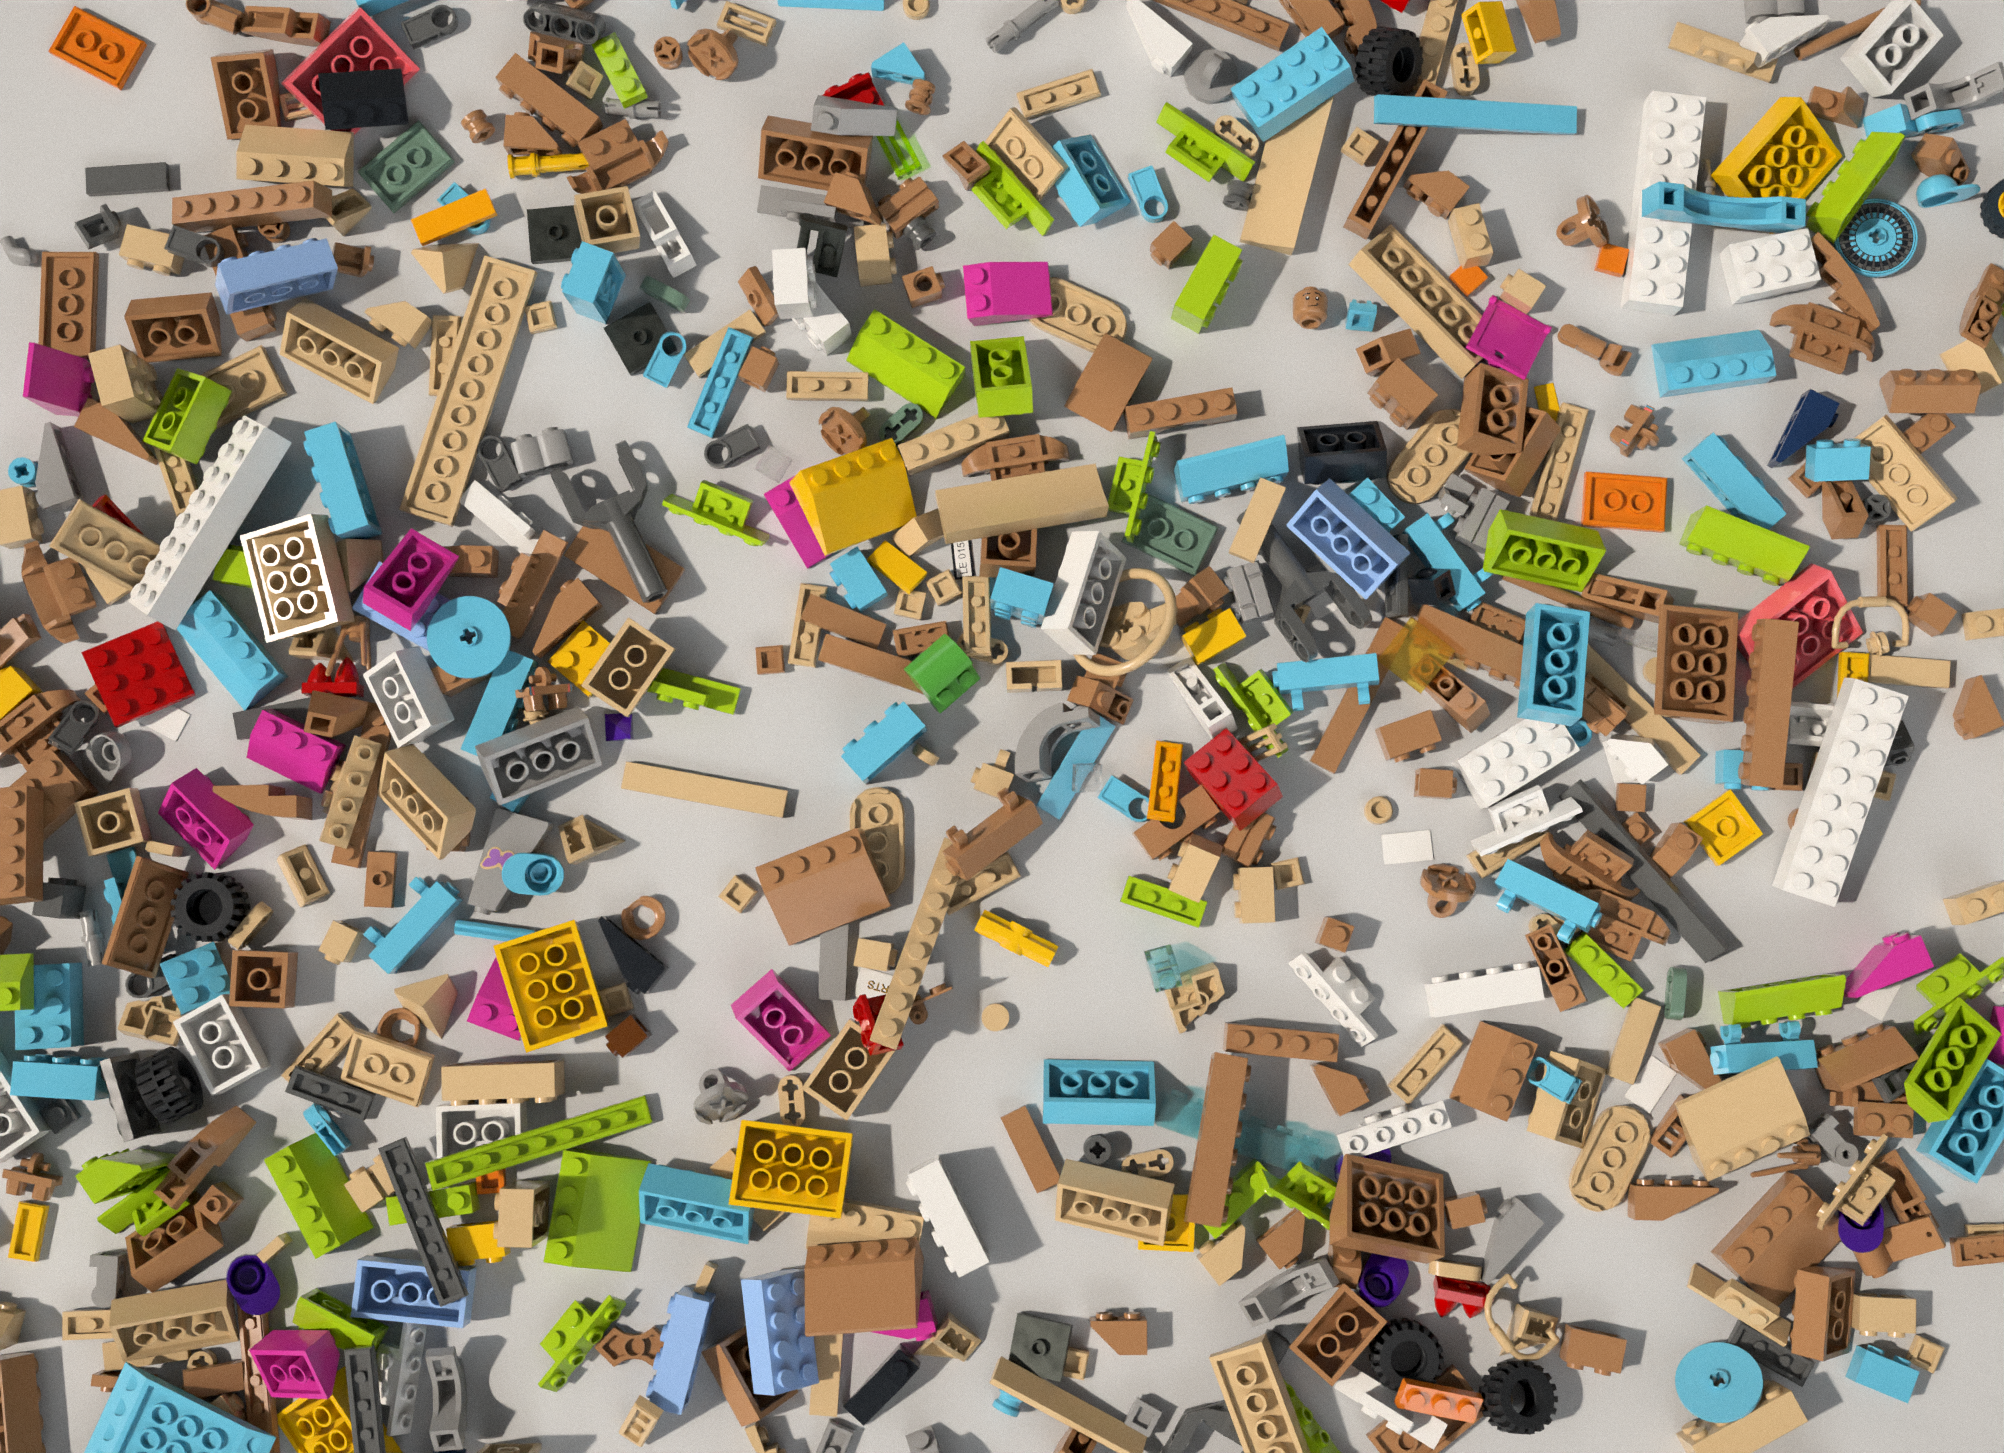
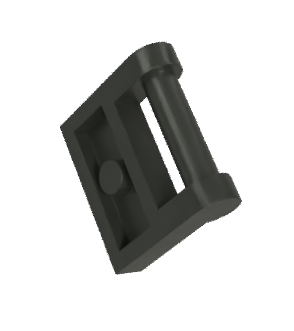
[797,213,848,277]

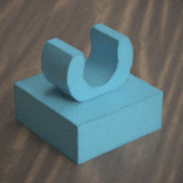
[1345,299,1377,332]

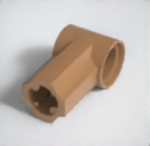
[186,0,244,35]

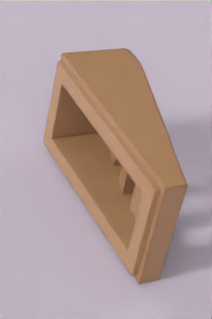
[1650,1094,1686,1158]

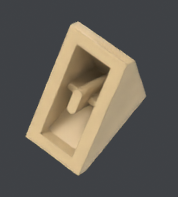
[892,508,944,558]

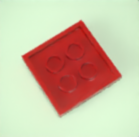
[81,621,196,728]

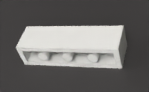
[1425,962,1545,1018]

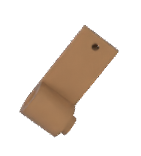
[1853,1215,1946,1278]

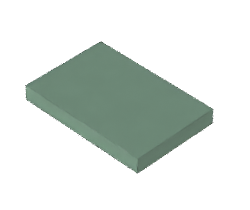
[357,120,455,213]
[1121,492,1219,577]

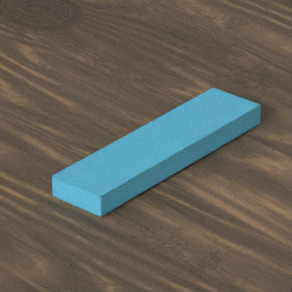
[687,327,754,438]

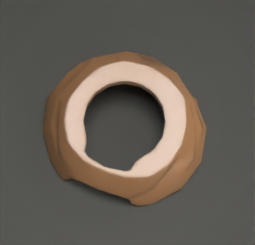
[621,896,665,940]
[377,1007,420,1047]

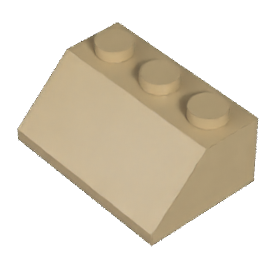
[1526,1051,1607,1149]

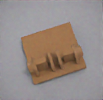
[909,983,953,1025]

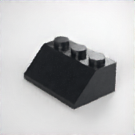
[318,69,409,130]
[1297,421,1387,485]

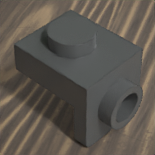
[74,204,121,250]
[1885,720,1915,766]

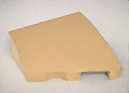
[1161,962,1225,1034]
[117,995,186,1047]

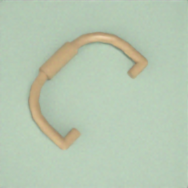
[1832,596,1909,649]
[1484,1273,1560,1361]

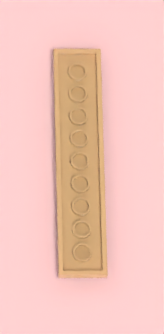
[399,255,538,527]

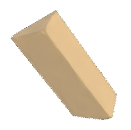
[277,844,330,907]

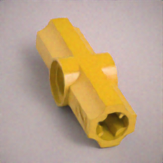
[974,909,1059,967]

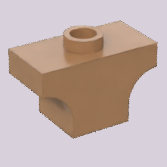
[528,31,585,74]

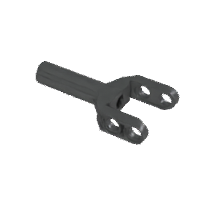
[550,440,668,603]
[1237,509,1372,663]
[1161,1329,1291,1453]

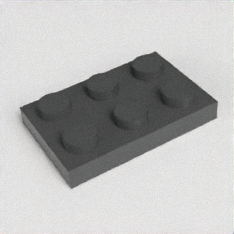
[100,1053,162,1142]

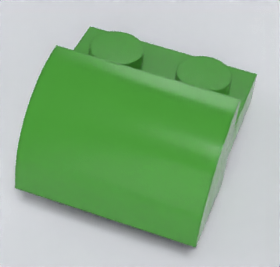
[904,634,981,714]

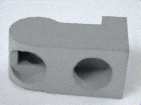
[1808,1113,1859,1167]
[89,1252,127,1308]

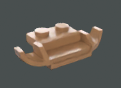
[566,119,669,194]
[1769,302,1875,375]
[961,434,1070,481]
[22,540,97,644]
[0,689,81,771]
[1540,830,1640,901]
[1575,889,1671,962]
[1829,1080,1914,1138]

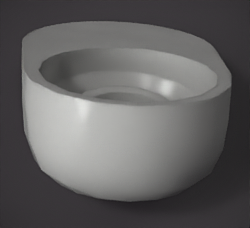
[82,731,132,787]

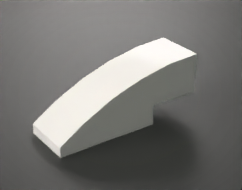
[632,190,697,278]

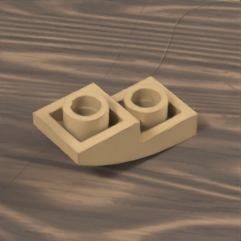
[745,1421,787,1453]

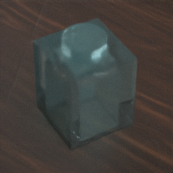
[1144,944,1182,993]

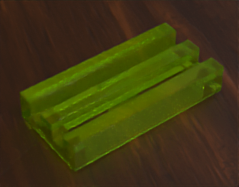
[875,119,922,180]

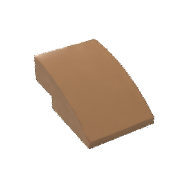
[1064,333,1153,432]
[213,785,313,820]

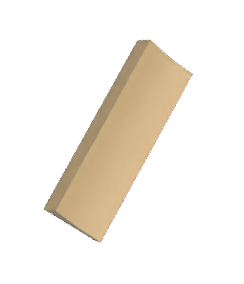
[1239,95,1334,255]
[1348,224,1483,379]
[935,463,1109,544]
[1209,1333,1310,1453]

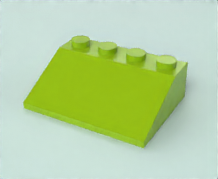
[543,1147,651,1272]

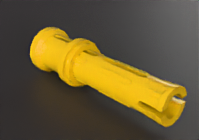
[507,153,589,179]

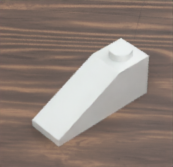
[1126,0,1193,77]
[1739,15,1830,68]
[1167,657,1238,739]

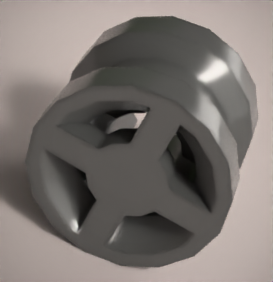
[1223,180,1254,211]
[902,216,936,250]
[1862,494,1891,525]
[1083,1134,1112,1164]

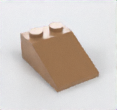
[210,49,281,140]
[979,529,1037,578]

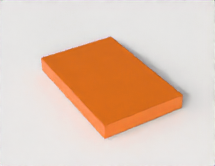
[48,6,147,90]
[1581,471,1668,533]

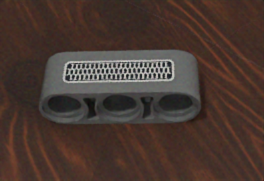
[523,1,606,45]

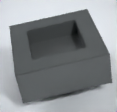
[39,1098,81,1134]

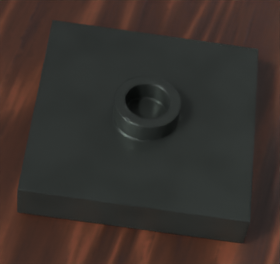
[527,205,582,264]
[604,302,678,376]
[1009,1313,1073,1382]

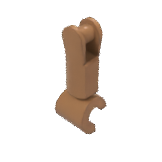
[1557,324,1632,376]

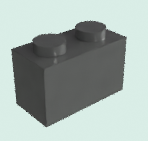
[32,877,86,919]

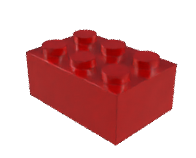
[1184,728,1283,831]

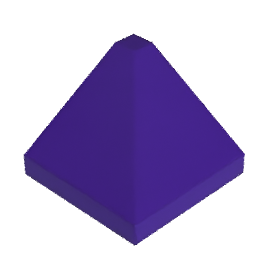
[605,713,634,742]

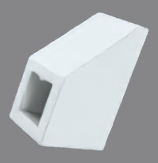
[1606,734,1670,784]

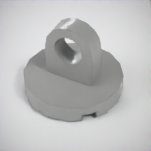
[1184,49,1238,104]
[693,1069,749,1124]

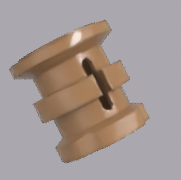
[905,79,935,115]

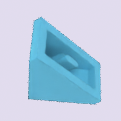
[871,42,925,85]
[1862,103,1921,138]

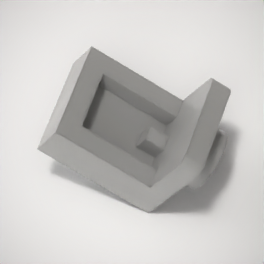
[1437,473,1475,515]

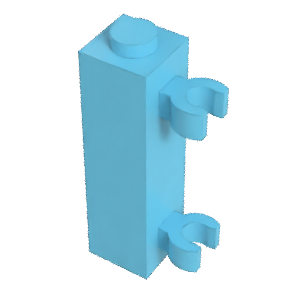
[1401,513,1493,612]
[1272,653,1379,711]
[1495,859,1602,944]
[363,877,463,974]
[1710,1021,1818,1075]

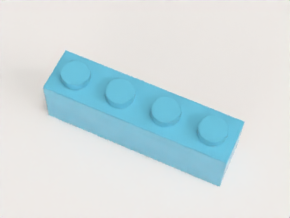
[1682,432,1787,530]
[461,650,539,756]

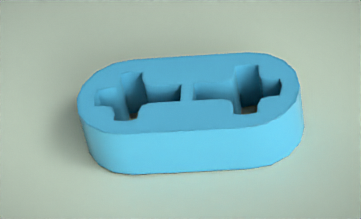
[1915,109,1964,134]

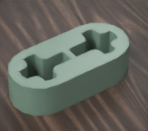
[639,276,690,312]
[879,403,923,447]
[1664,967,1687,1021]

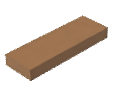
[1876,525,1908,607]
[800,594,887,650]
[1000,1105,1060,1193]

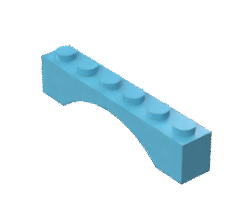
[1642,181,1806,233]

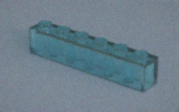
[1154,1089,1325,1171]

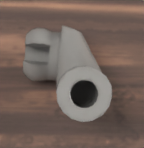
[0,236,38,266]

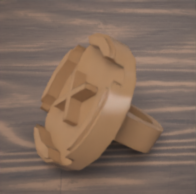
[687,28,739,80]
[1556,195,1610,248]
[818,407,871,455]
[1420,864,1476,918]

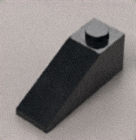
[598,916,669,995]
[843,1343,921,1426]

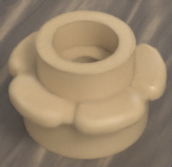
[1866,631,1890,657]
[523,706,549,725]

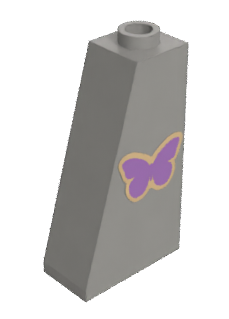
[467,808,554,915]

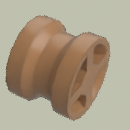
[654,36,683,70]
[461,109,495,143]
[257,222,290,243]

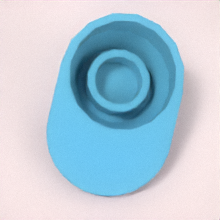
[1916,174,1980,208]
[502,853,564,896]

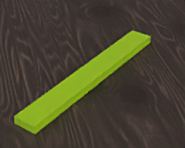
[425,1095,652,1191]

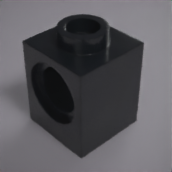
[1407,568,1456,606]

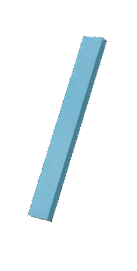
[1374,94,1577,135]

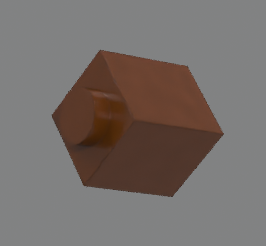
[605,1014,652,1058]

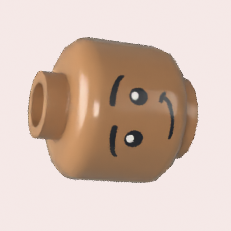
[1293,286,1328,329]

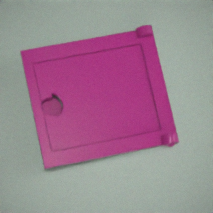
[1466,295,1552,380]

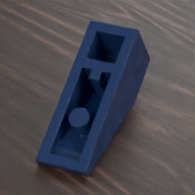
[1767,389,1840,468]

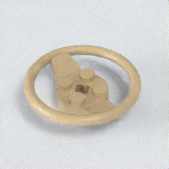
[1074,568,1178,676]

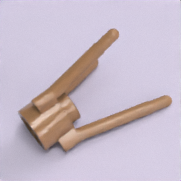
[325,616,372,677]
[1750,1138,1821,1178]

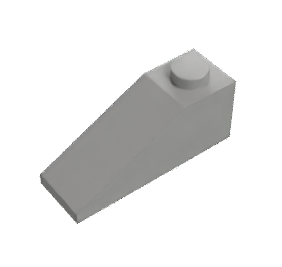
[811,95,898,136]
[35,422,85,513]
[1481,1197,1544,1285]

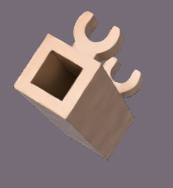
[942,787,1043,881]

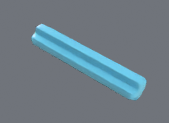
[454,920,536,941]

